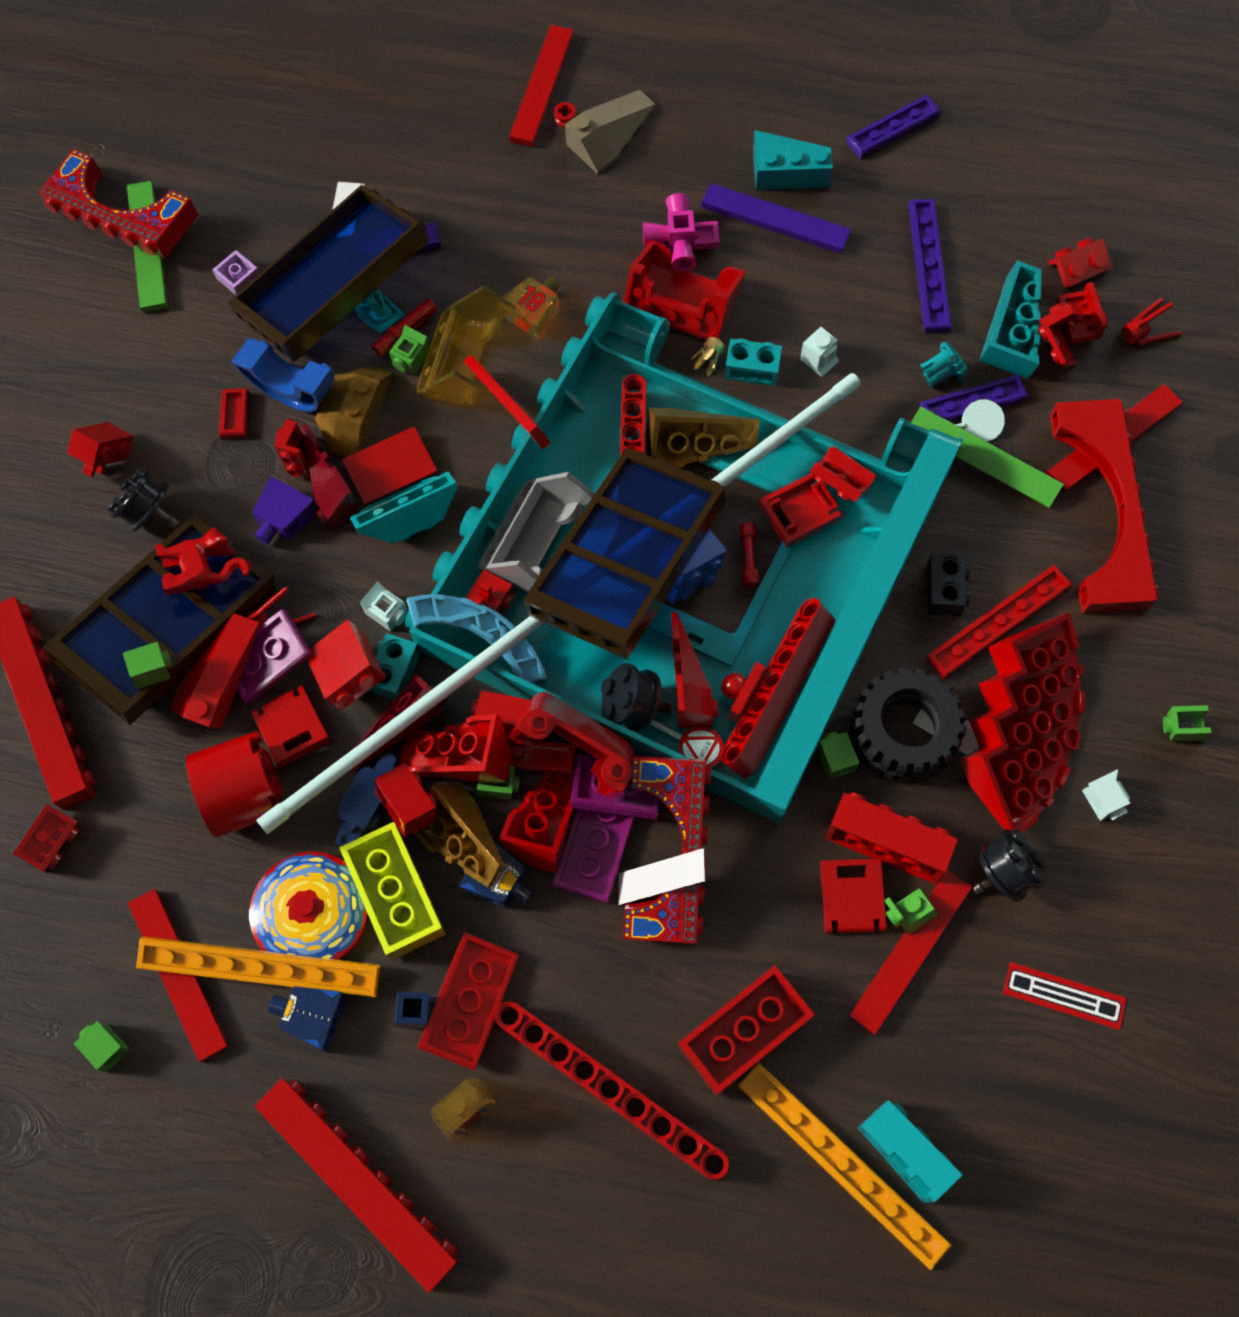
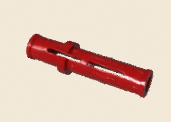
[371,298,438,358]

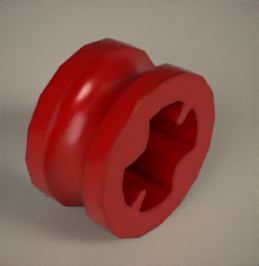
[554,102,576,128]

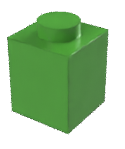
[123,642,173,690]
[817,732,859,780]
[74,1021,130,1073]

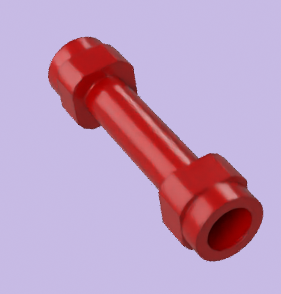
[739,522,759,589]

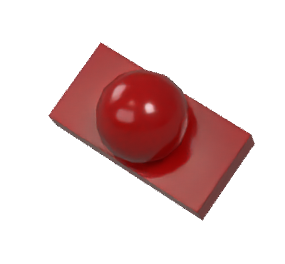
[721,662,766,723]

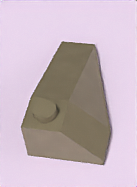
[565,90,655,174]

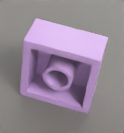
[213,250,259,295]

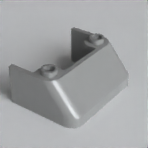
[478,472,595,592]

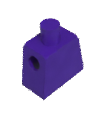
[253,476,318,545]

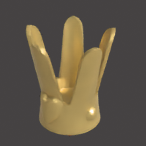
[691,337,725,376]

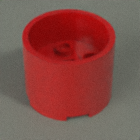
[186,731,283,838]

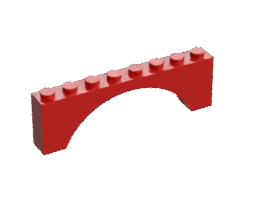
[1050,399,1159,614]

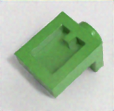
[884,888,938,934]

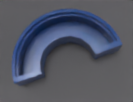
[231,338,335,412]

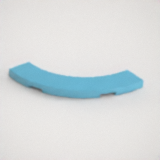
[406,594,547,683]

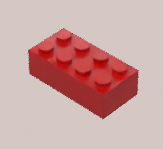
[825,793,958,885]
[678,966,815,1097]

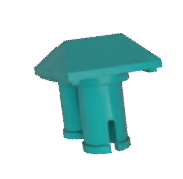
[354,290,405,334]
[920,342,967,388]

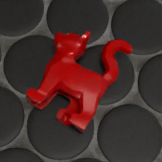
[155,528,251,596]

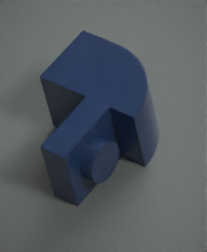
[394,991,437,1030]

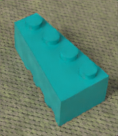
[979,260,1041,379]

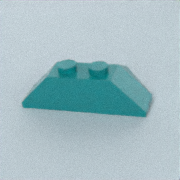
[350,472,458,544]

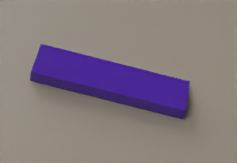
[846,95,941,159]
[919,375,1028,422]

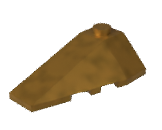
[646,407,760,468]
[414,782,504,887]

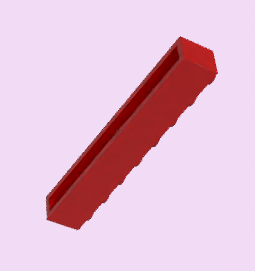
[0,596,96,810]
[254,1078,460,1293]

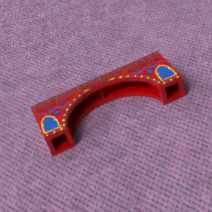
[39,149,199,259]
[623,756,711,943]

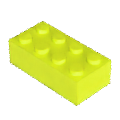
[339,822,446,961]

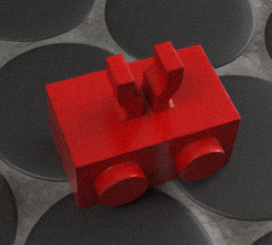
[67,422,133,477]
[465,569,516,615]
[374,763,438,838]

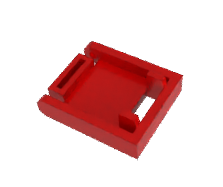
[759,473,844,548]
[251,685,331,769]
[820,858,886,934]

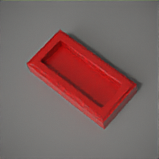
[219,388,250,439]

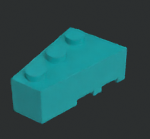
[753,130,833,190]
[857,1100,962,1203]

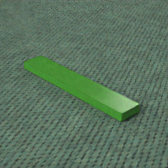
[127,181,168,313]
[911,406,1063,508]

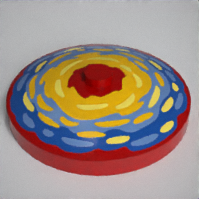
[249,852,369,960]

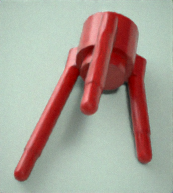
[1122,298,1182,347]
[246,587,316,626]

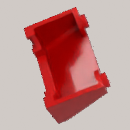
[624,240,746,340]
[508,692,634,799]

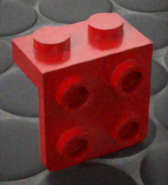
[1039,302,1083,367]

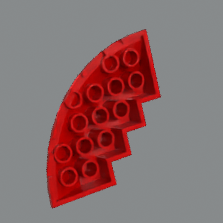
[960,612,1085,833]

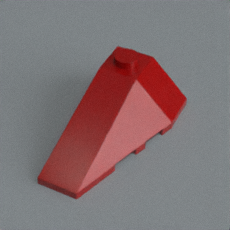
[671,612,719,729]
[170,613,261,729]
[398,714,512,782]

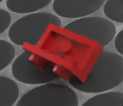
[1048,237,1113,288]
[1056,282,1108,344]
[274,419,310,478]
[810,446,876,502]
[12,803,79,872]

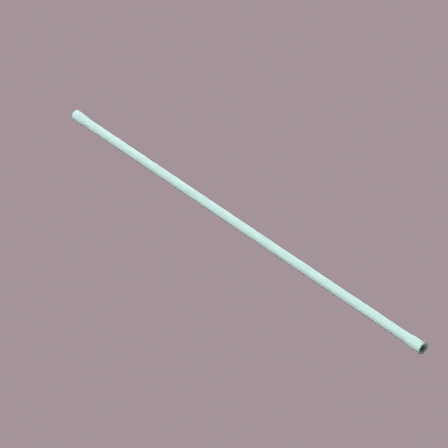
[256,373,861,835]

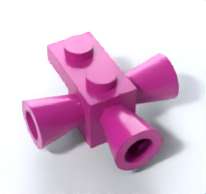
[642,193,720,272]

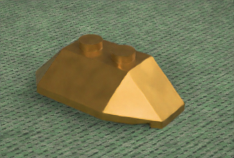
[315,366,394,459]

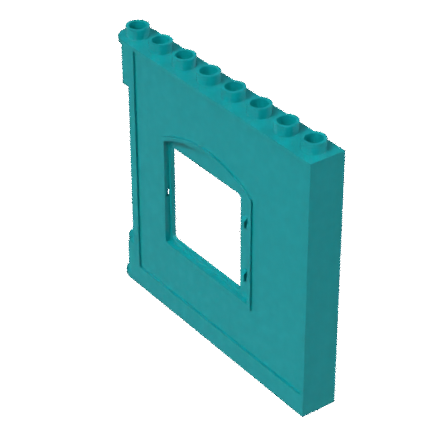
[405,292,964,825]

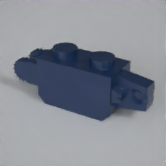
[335,753,399,846]

